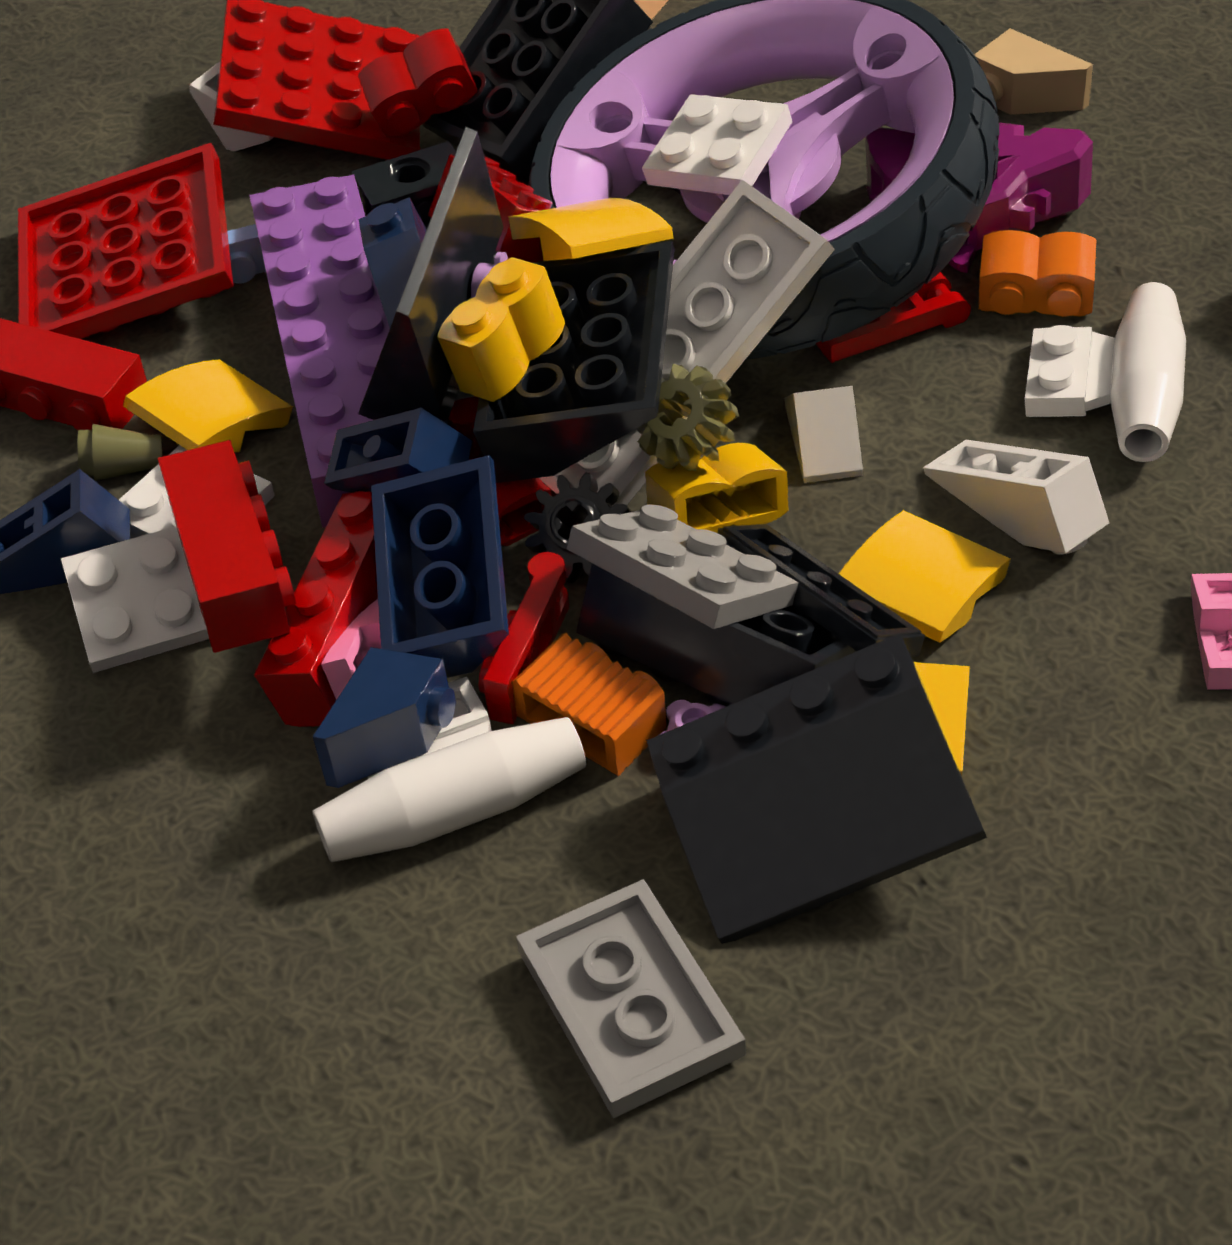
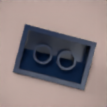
[371,455,509,678]

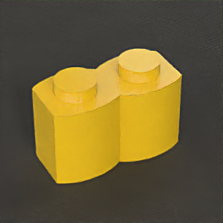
[437,257,565,402]
[645,443,789,533]

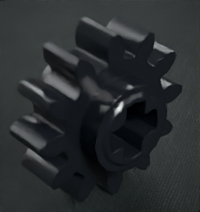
[524,472,633,583]

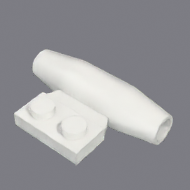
[1025,282,1186,462]
[312,677,586,862]

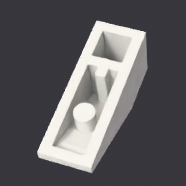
[923,440,1109,554]

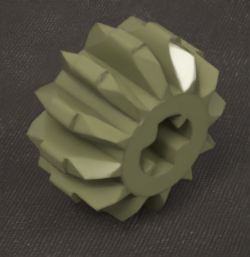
[635,364,739,471]

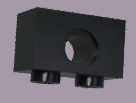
[351,141,456,230]

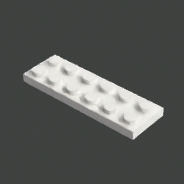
[540,179,835,506]

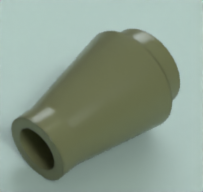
[78,424,163,481]

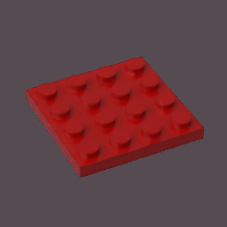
[213,0,420,160]
[18,143,234,339]

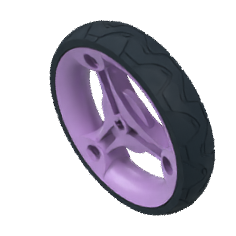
[528,0,999,360]

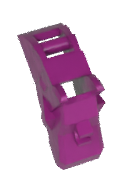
[865,123,1093,273]

